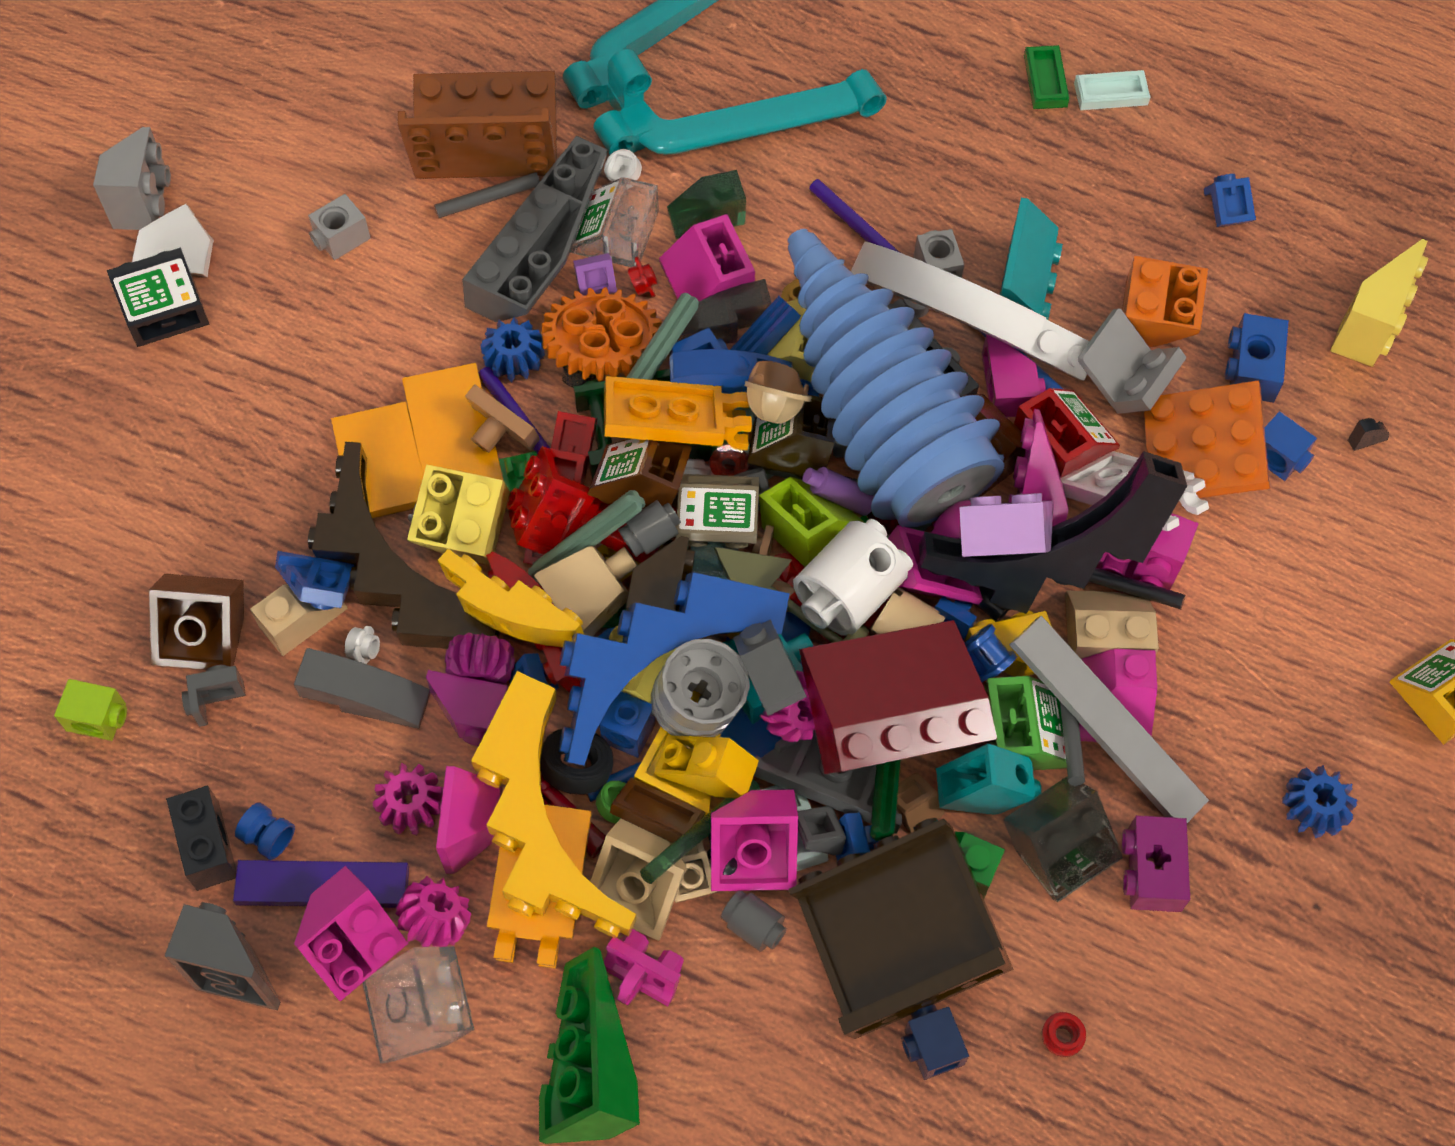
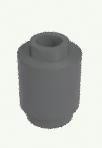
[618,500,681,557]
[721,891,787,952]

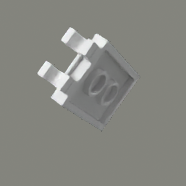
[1061,451,1209,531]

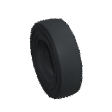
[540,727,613,795]

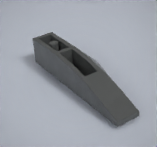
[462,136,607,322]

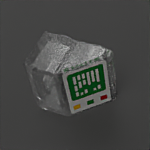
[570,177,659,267]

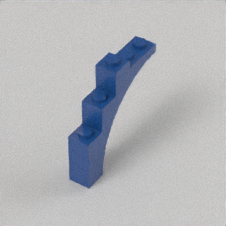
[559,572,790,766]

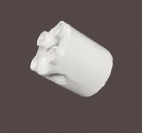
[793,519,913,636]

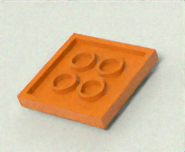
[1144,380,1270,498]

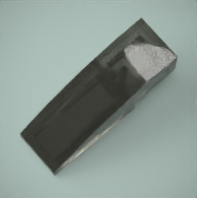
[669,279,772,354]

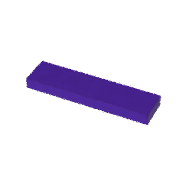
[233,860,409,908]

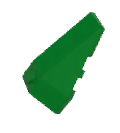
[539,947,640,1144]

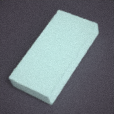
[1074,70,1151,110]

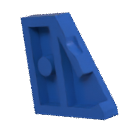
[275,551,354,610]

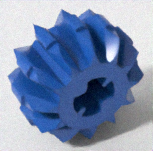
[480,317,545,383]
[1282,765,1357,839]

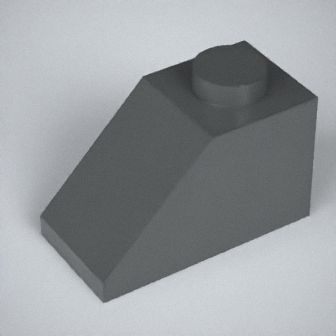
[733,619,807,716]

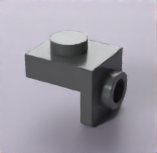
[182,665,246,727]

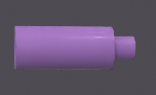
[803,467,874,516]

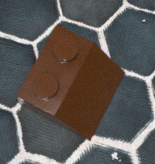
[149,574,244,670]

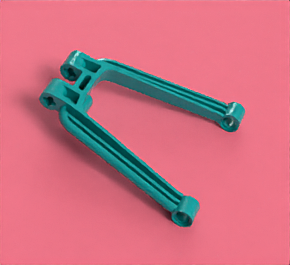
[562,0,887,155]

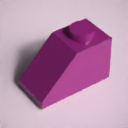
[426,670,508,746]

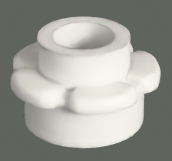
[345,626,380,664]

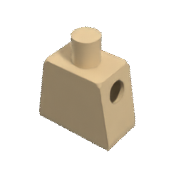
[534,546,638,636]

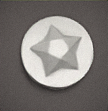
[604,149,642,187]

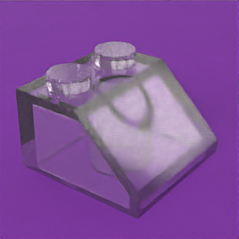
[363,946,475,1063]

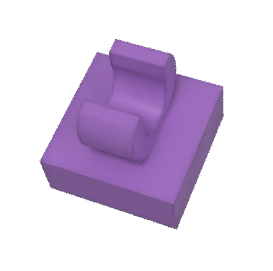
[573,253,617,296]

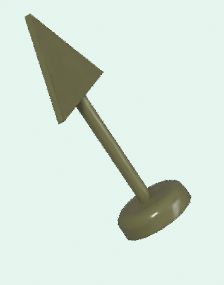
[714,547,870,643]

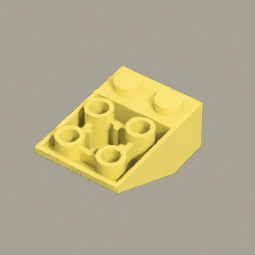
[1330,239,1428,367]

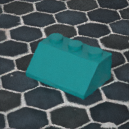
[1000,197,1063,320]

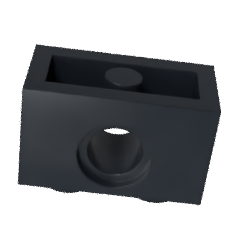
[166,785,237,891]

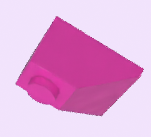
[888,525,983,604]
[1079,649,1157,742]
[436,766,503,874]
[711,790,798,891]

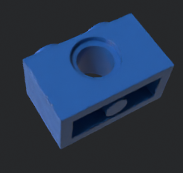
[1225,313,1289,403]

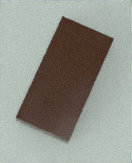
[610,777,705,849]

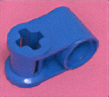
[964,624,1017,682]

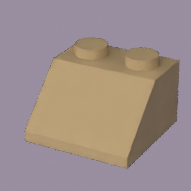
[1065,590,1159,658]

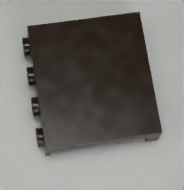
[788,818,1014,1039]

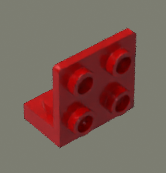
[506,446,595,555]

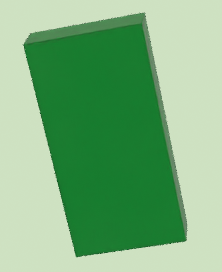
[1024,45,1069,109]

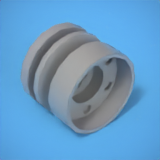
[651,639,750,737]

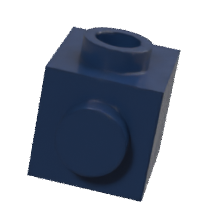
[901,1005,969,1080]

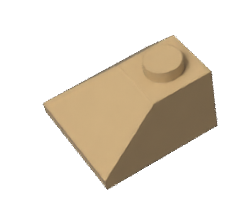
[590,819,687,941]

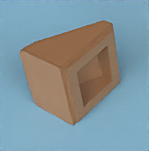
[897,772,945,833]

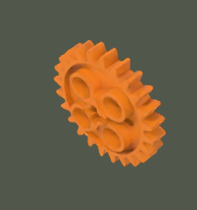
[542,287,662,382]

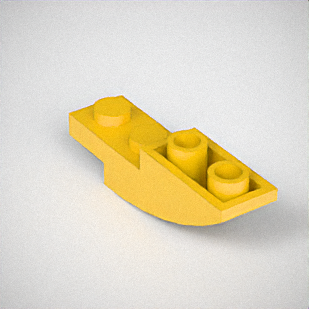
[437,549,584,647]

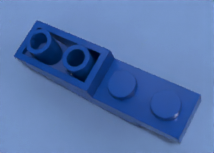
[669,349,819,397]

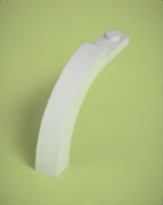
[851,241,1090,381]

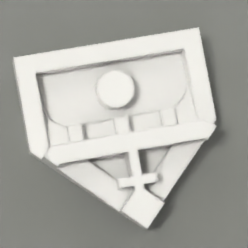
[132,204,214,277]

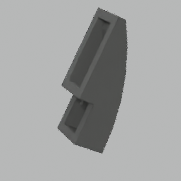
[294,648,431,729]

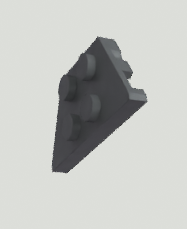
[754,730,902,834]

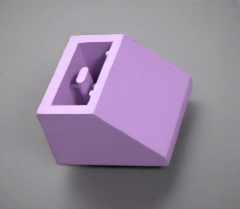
[959,493,1053,557]

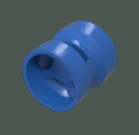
[235,802,295,860]

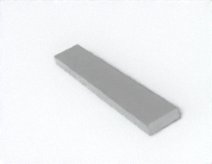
[1009,616,1209,823]

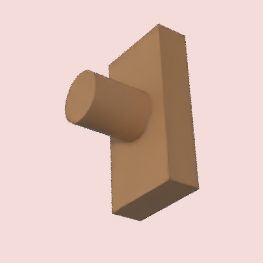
[465,384,540,453]

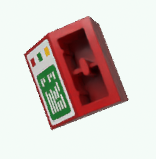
[1014,388,1120,478]

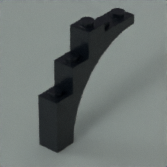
[919,451,1187,614]

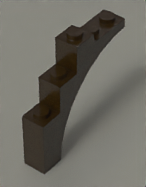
[308,442,500,649]

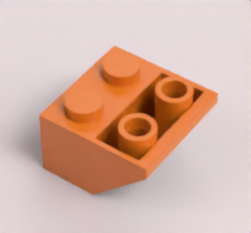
[1122,256,1208,347]

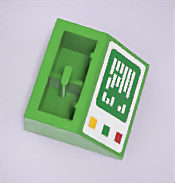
[984,676,1067,770]

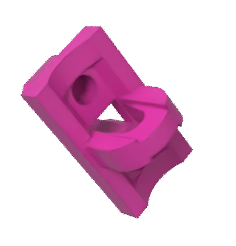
[604,929,684,1007]

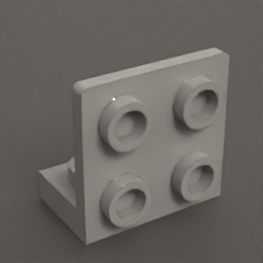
[1078,308,1187,414]

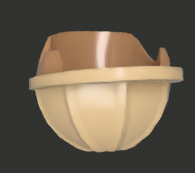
[744,361,812,424]

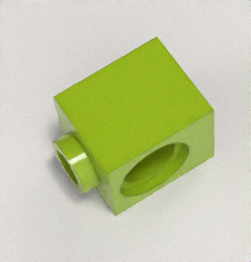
[54,679,127,741]

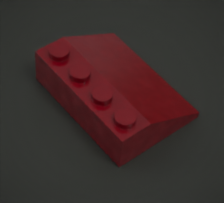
[799,620,997,774]

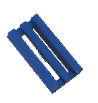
[730,296,801,355]

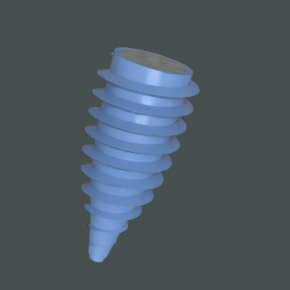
[787,229,1004,528]

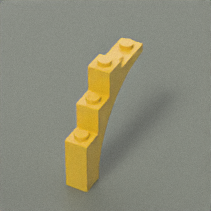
[471,671,636,938]

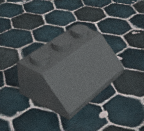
[165,902,281,1011]

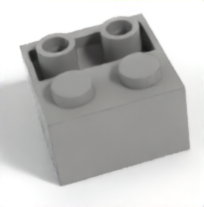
[93,127,171,230]

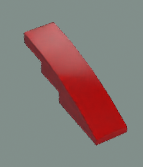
[523,411,598,564]

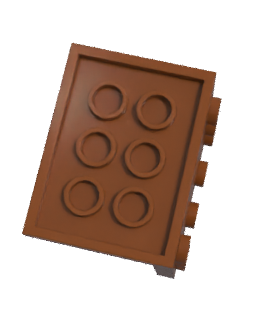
[398,71,557,179]

